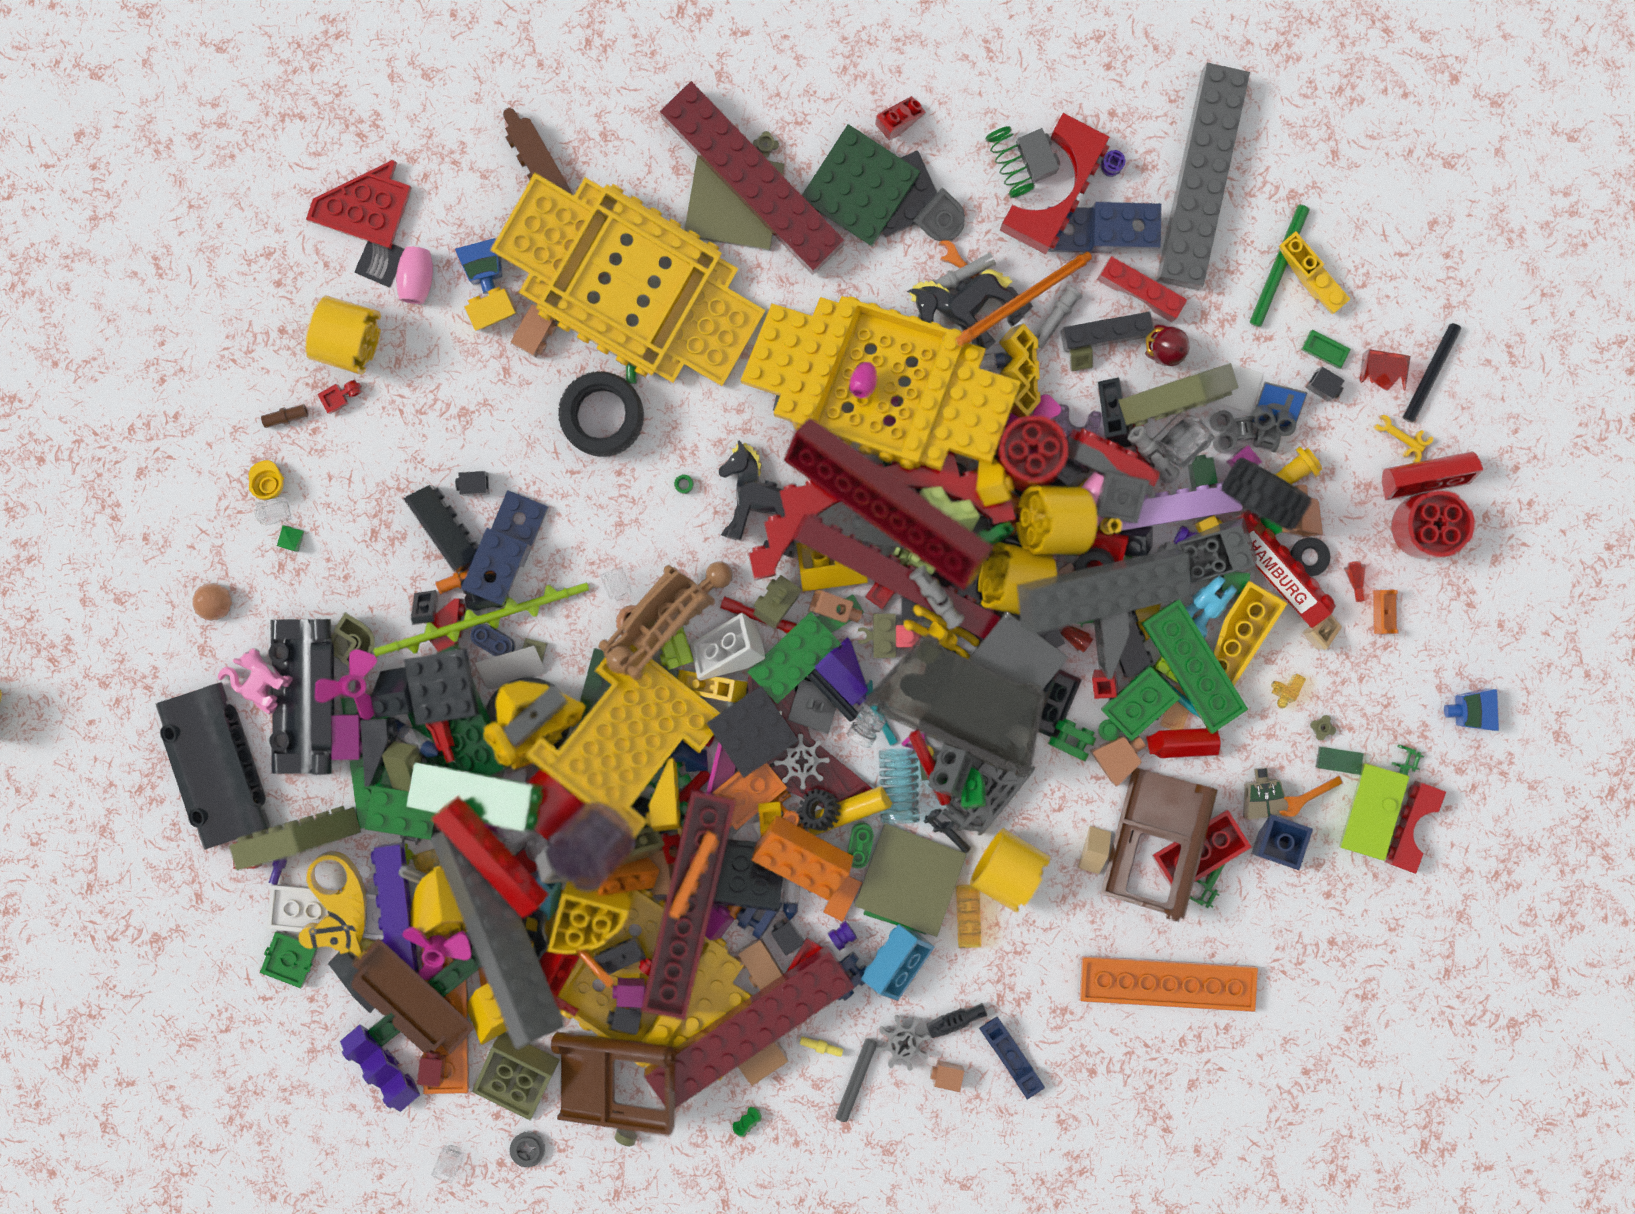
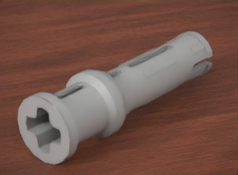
[930,252,996,290]
[1035,285,1083,349]

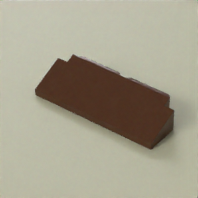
[351,938,475,1054]

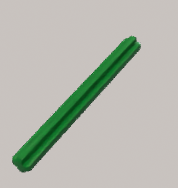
[1250,204,1310,327]

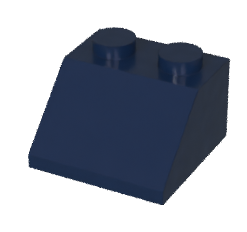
[1251,814,1313,871]

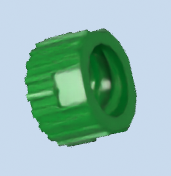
[674,474,694,494]

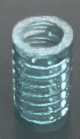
[878,749,920,823]

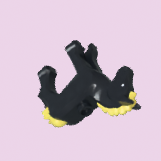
[907,269,1033,350]
[718,440,795,558]

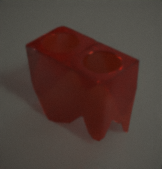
[1359,349,1411,391]

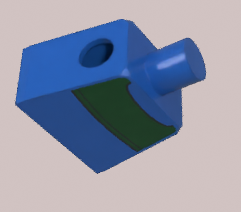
[455,238,502,294]
[1444,688,1499,731]

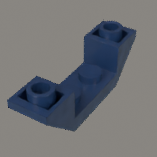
[664,740,708,772]

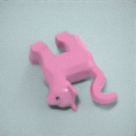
[218,648,293,714]

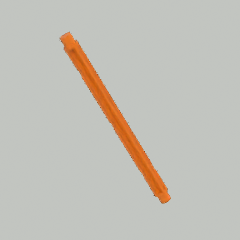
[956,252,1092,346]

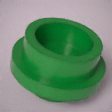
[1098,719,1120,741]

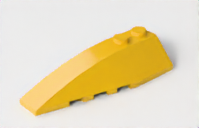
[1213,581,1287,686]

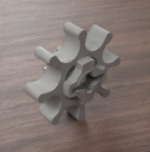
[774,734,830,789]
[877,1015,930,1071]

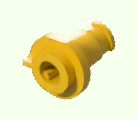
[1274,446,1322,484]

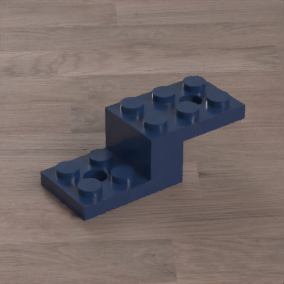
[1047,202,1162,253]
[461,490,549,606]

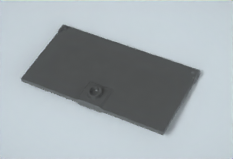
[917,611,1069,768]

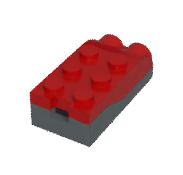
[1067,428,1160,495]

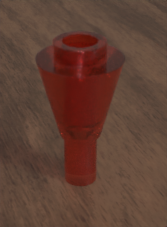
[1344,561,1366,602]

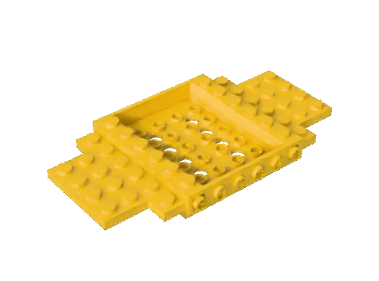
[490,173,766,387]
[740,296,1021,471]
[526,889,752,1081]

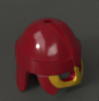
[1145,325,1190,366]

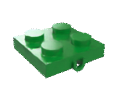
[260,930,318,989]

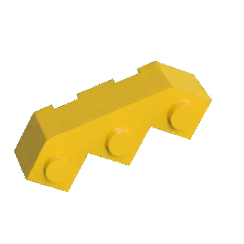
[998,323,1041,418]

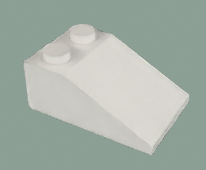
[690,613,766,681]

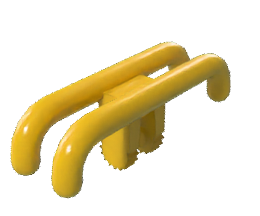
[903,605,980,661]

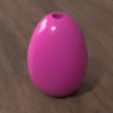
[849,362,877,398]

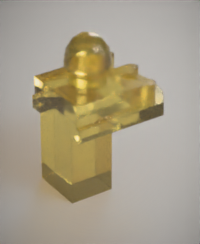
[1271,673,1306,709]

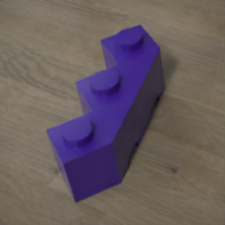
[340,1024,420,1112]

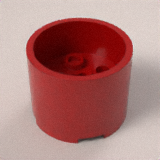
[996,415,1068,492]
[1391,490,1475,559]
[525,769,593,845]

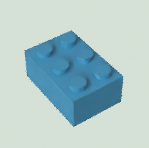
[861,924,935,1001]

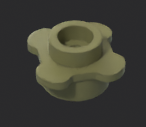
[753,131,779,158]
[1310,715,1336,741]

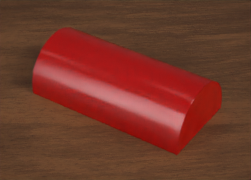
[1382,451,1483,501]
[1152,809,1252,887]

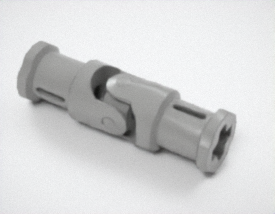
[1128,426,1180,484]
[909,565,965,630]

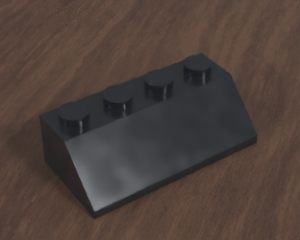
[403,485,479,572]

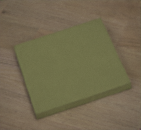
[685,156,784,251]
[854,823,967,937]

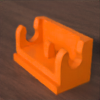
[1373,590,1399,634]

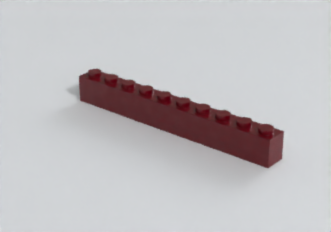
[792,513,1000,639]

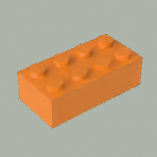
[752,815,854,901]

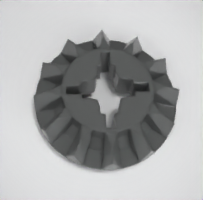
[510,1131,545,1167]

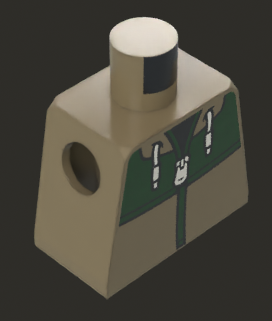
[1243,767,1288,820]

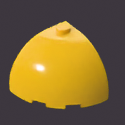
[410,866,468,939]
[548,878,630,954]

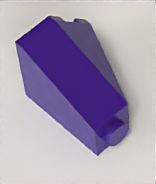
[814,637,869,706]

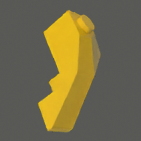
[496,681,585,770]

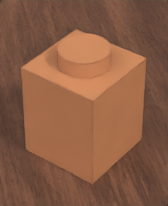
[930,1060,964,1092]

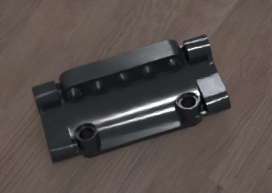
[268,619,335,775]
[155,682,271,850]

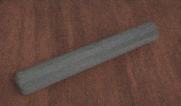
[836,1038,877,1122]

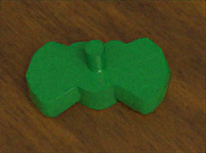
[733,1107,762,1137]

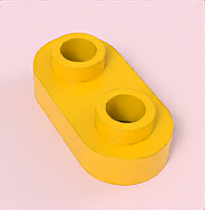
[484,722,517,766]

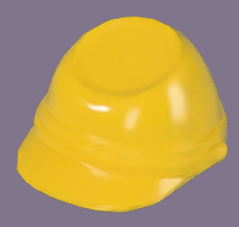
[248,460,284,501]

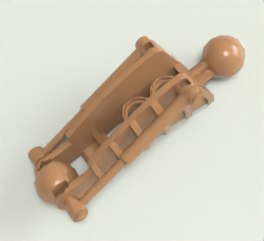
[598,561,733,681]

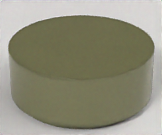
[614,1129,638,1147]

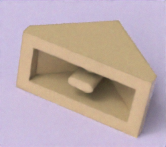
[1302,614,1342,650]
[1078,826,1111,874]

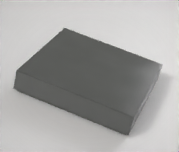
[1096,471,1149,523]

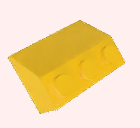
[796,536,868,591]

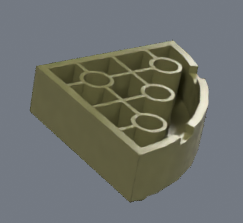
[1119,363,1239,427]
[229,806,361,871]

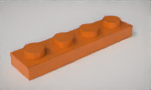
[669,830,719,919]

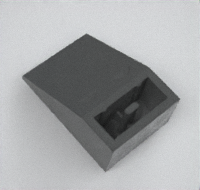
[1177,517,1257,583]

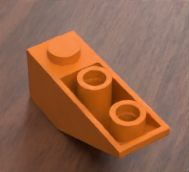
[598,857,660,895]

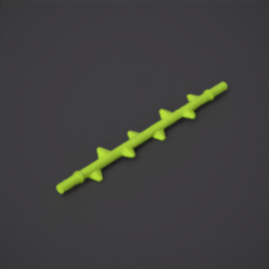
[373,582,589,657]

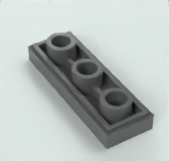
[503,685,568,747]

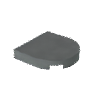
[913,188,965,241]

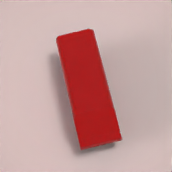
[1146,728,1221,759]

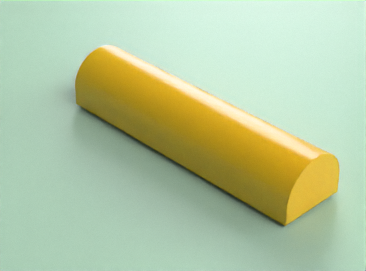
[807,786,893,836]

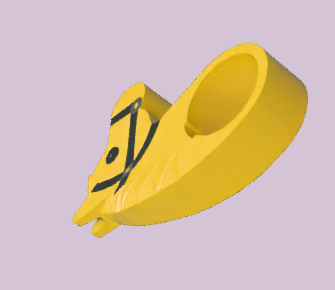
[299,851,367,956]

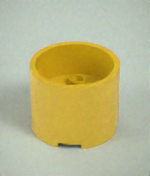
[305,295,381,375]
[1016,487,1097,554]
[978,542,1057,615]
[970,828,1050,913]

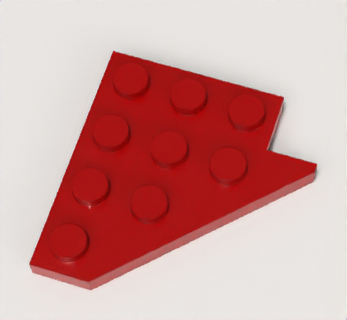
[306,160,412,249]

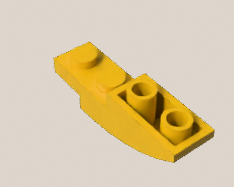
[1278,231,1350,314]

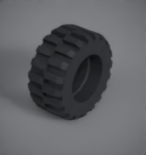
[1221,457,1311,531]

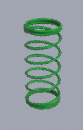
[985,126,1036,198]

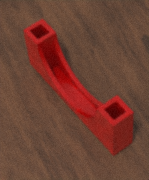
[1000,113,1110,255]

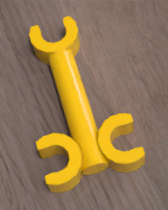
[1373,415,1434,463]

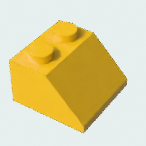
[467,983,508,1045]

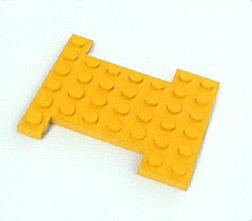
[526,644,720,840]

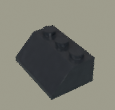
[1016,669,1082,738]

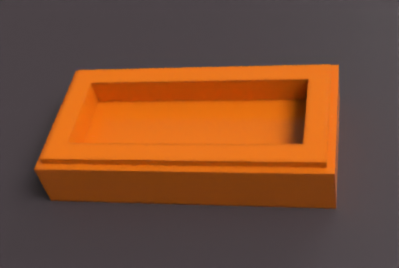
[823,875,862,922]

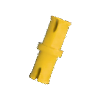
[1097,517,1122,534]

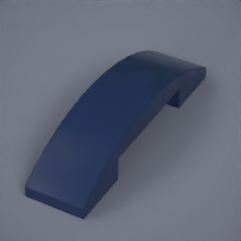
[979,1016,1045,1100]

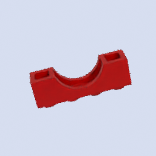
[1096,256,1187,323]
[1385,781,1446,874]

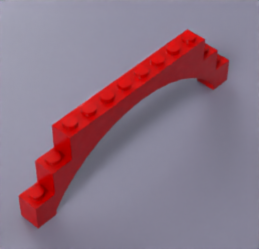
[748,452,1015,580]

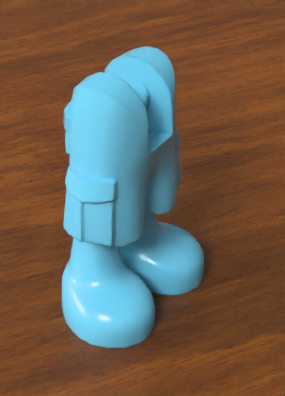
[1185,576,1237,638]

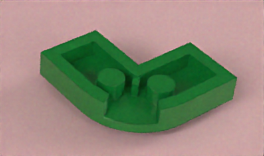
[977,522,1014,546]
[943,767,986,809]

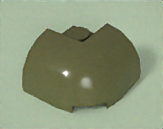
[331,612,375,666]

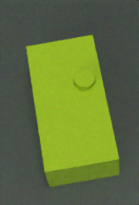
[1339,763,1410,861]

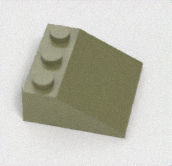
[472,1032,560,1121]

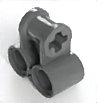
[1253,405,1296,453]
[1210,410,1256,453]

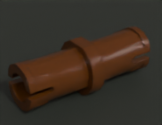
[261,404,308,428]

